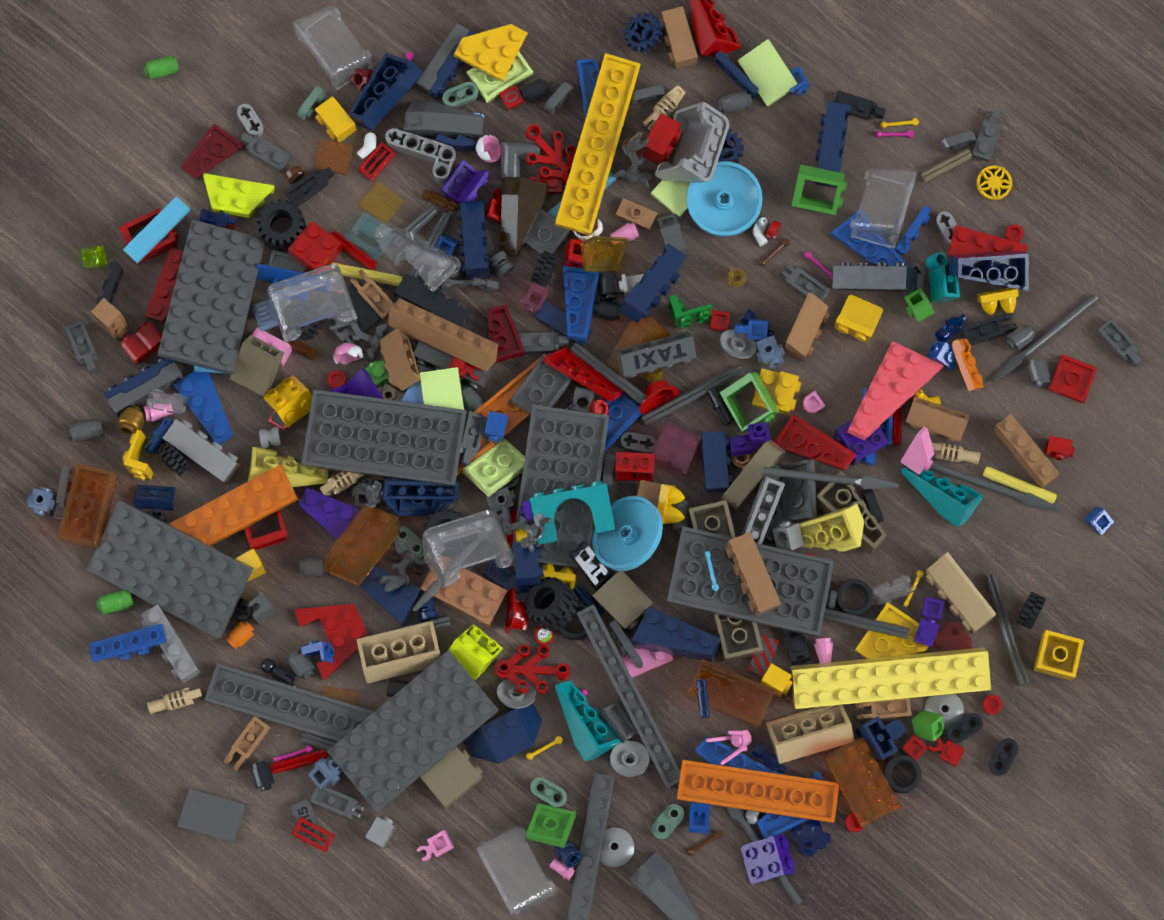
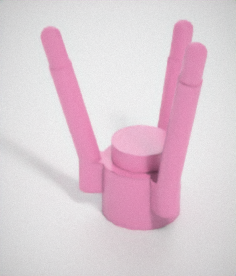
[706,729,752,765]

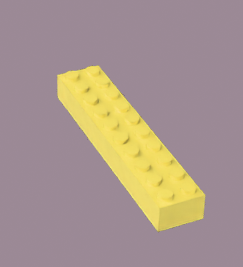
[790,647,991,709]

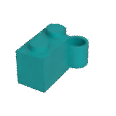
[926,252,960,303]

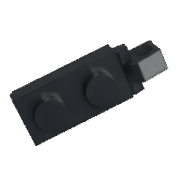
[834,90,886,120]
[284,167,334,207]

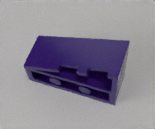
[299,488,362,549]

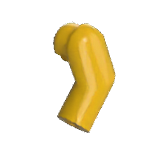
[913,389,941,405]

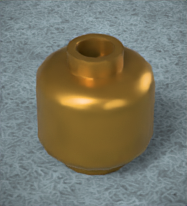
[118,406,146,436]

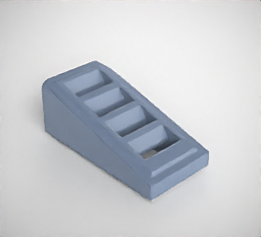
[252,299,278,331]

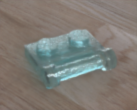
[346,211,396,260]

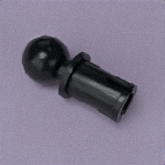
[260,658,296,685]

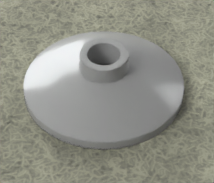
[720,329,757,359]
[497,678,536,709]
[924,694,964,730]
[610,741,649,777]
[600,827,634,867]

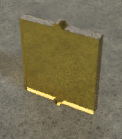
[359,182,404,225]

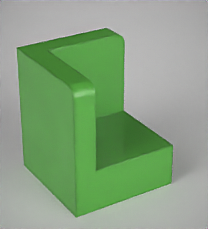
[912,710,945,741]

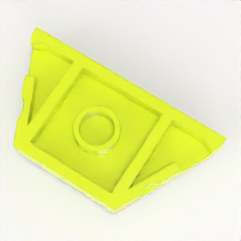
[203,173,275,218]

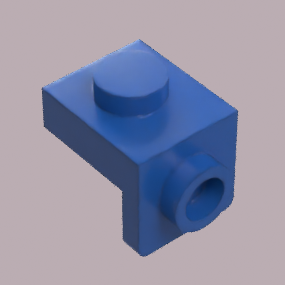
[790,66,811,95]
[927,342,957,370]
[301,641,334,663]
[689,802,710,834]

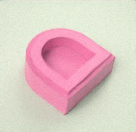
[802,391,826,414]

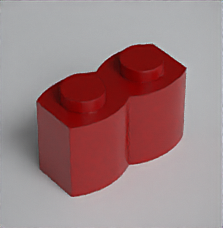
[121,322,162,365]

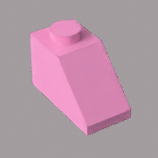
[900,426,935,475]

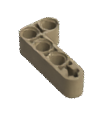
[721,440,786,511]

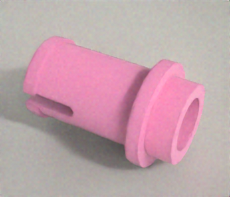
[549,857,575,881]

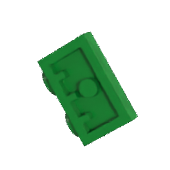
[668,295,713,329]

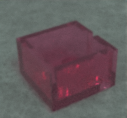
[652,422,701,476]

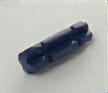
[574,584,604,616]
[696,679,710,719]

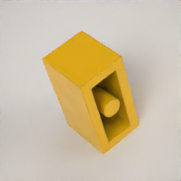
[315,96,357,143]
[760,663,793,697]

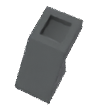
[657,213,687,253]

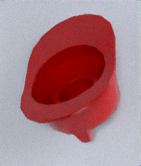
[639,380,679,414]
[504,587,529,634]

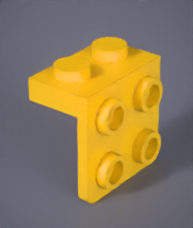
[834,295,883,343]
[263,375,313,428]
[122,429,154,481]

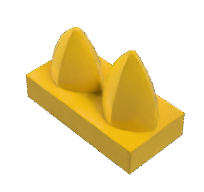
[977,288,1019,316]
[657,484,685,524]
[540,563,576,591]

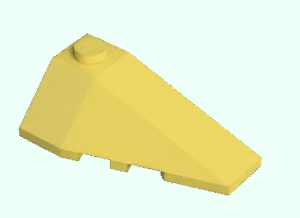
[248,447,328,487]
[799,504,864,551]

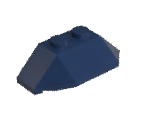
[382,477,459,516]
[464,703,542,764]

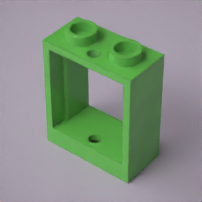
[792,164,847,215]
[720,373,779,432]

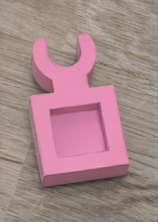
[417,830,455,861]

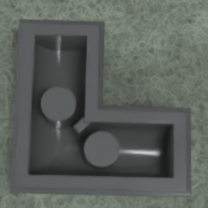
[501,142,540,180]

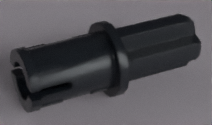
[706,387,733,425]

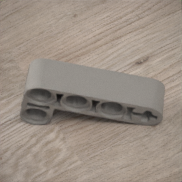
[385,128,456,184]

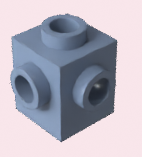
[756,335,785,368]
[27,487,56,516]
[308,756,343,790]

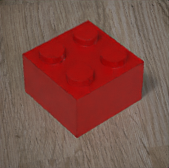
[642,114,682,165]
[288,221,343,276]

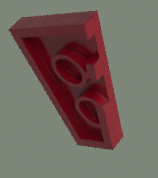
[180,123,244,180]
[488,304,525,364]

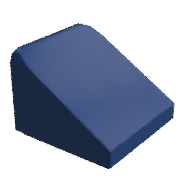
[434,234,460,258]
[1084,506,1114,535]

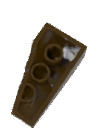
[500,177,549,256]

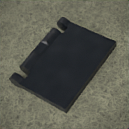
[332,280,382,333]

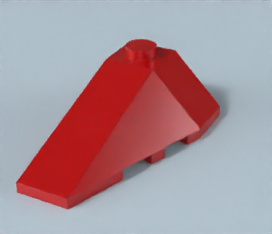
[690,0,741,57]

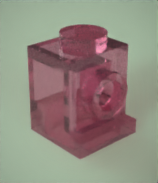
[520,282,549,312]

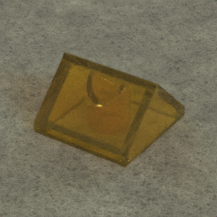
[581,236,628,273]

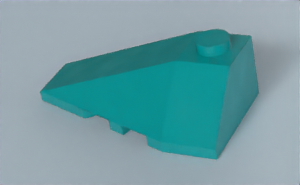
[901,466,984,527]
[555,681,621,762]

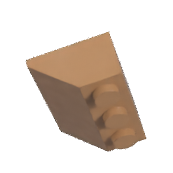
[784,292,829,361]

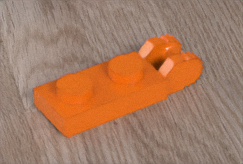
[952,338,984,391]

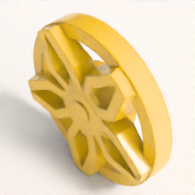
[977,166,1012,200]

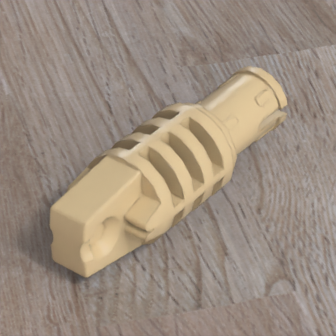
[643,85,686,130]
[932,442,980,465]
[320,471,365,496]
[147,687,202,714]

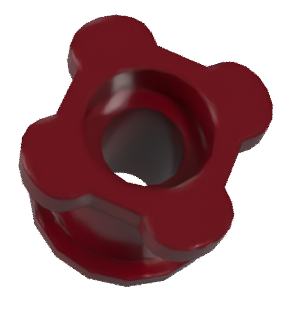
[350,68,374,90]

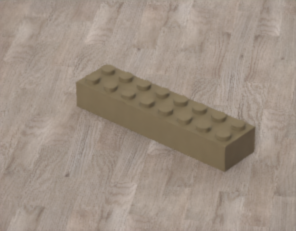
[688,500,763,662]

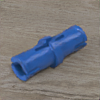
[144,417,173,455]

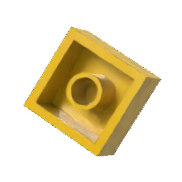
[1033,630,1084,681]

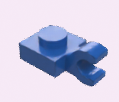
[735,319,768,340]

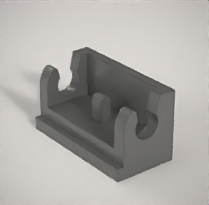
[248,591,277,625]

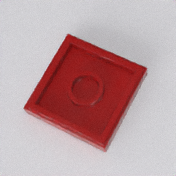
[1048,354,1097,404]

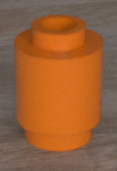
[225,621,254,649]

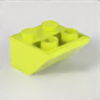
[449,624,503,680]

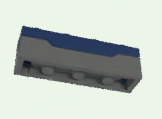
[417,23,475,100]
[104,357,184,417]

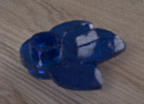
[792,820,831,857]

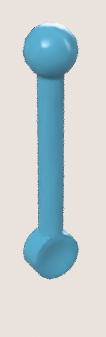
[705,551,719,591]

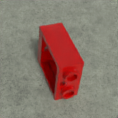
[119,208,179,265]
[615,452,655,482]
[244,510,289,551]

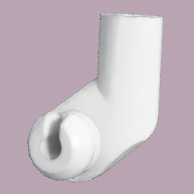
[357,132,377,159]
[752,217,768,247]

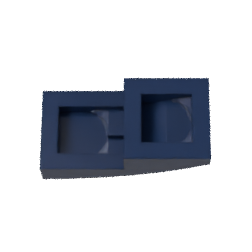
[436,133,476,152]

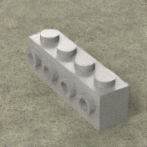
[163,419,241,483]
[141,604,201,683]

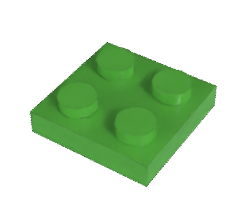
[526,803,576,848]

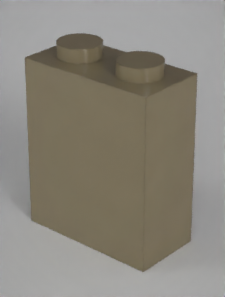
[230,335,284,396]
[593,571,653,632]
[420,747,483,809]

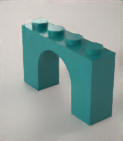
[530,481,615,545]

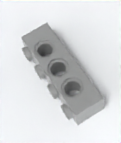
[741,475,785,544]

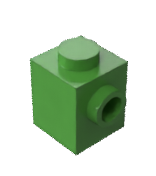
[904,288,935,322]
[366,360,390,389]

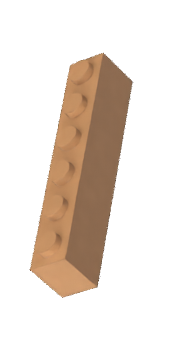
[388,298,498,372]

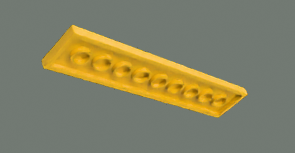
[555,53,641,236]

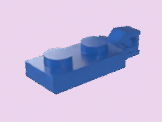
[895,206,931,256]

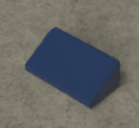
[134,485,176,511]

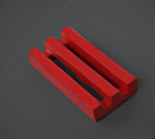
[357,142,396,182]
[291,817,336,853]

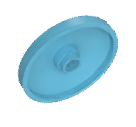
[687,162,762,237]
[592,496,663,571]

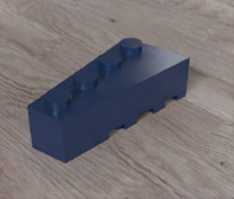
[815,102,851,188]
[343,554,422,626]

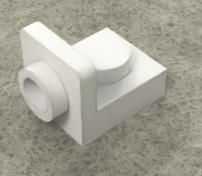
[618,274,644,298]

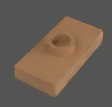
[615,198,657,231]

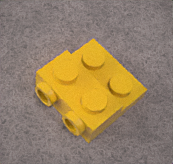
[751,368,801,415]

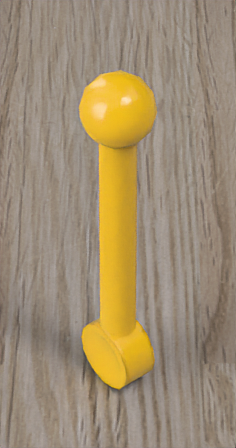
[880,118,919,129]
[903,570,924,607]
[526,736,563,760]

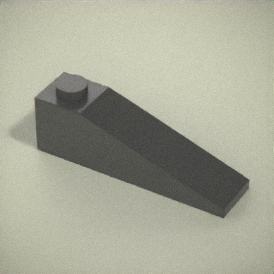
[404,100,484,137]
[629,852,700,920]

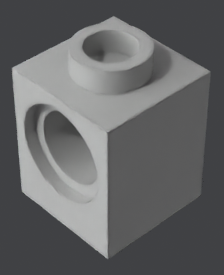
[772,520,804,551]
[365,816,395,849]

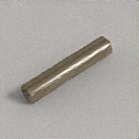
[920,149,972,182]

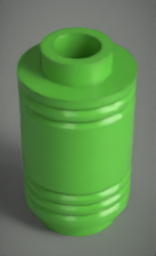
[143,55,179,80]
[96,589,134,615]

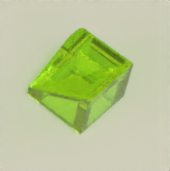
[80,245,107,268]

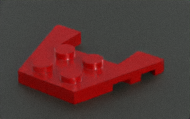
[294,604,368,680]

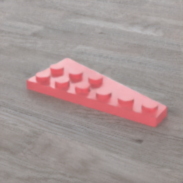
[847,341,944,441]

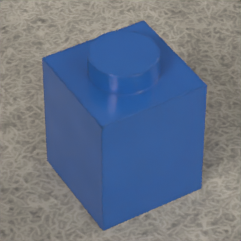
[484,411,508,443]

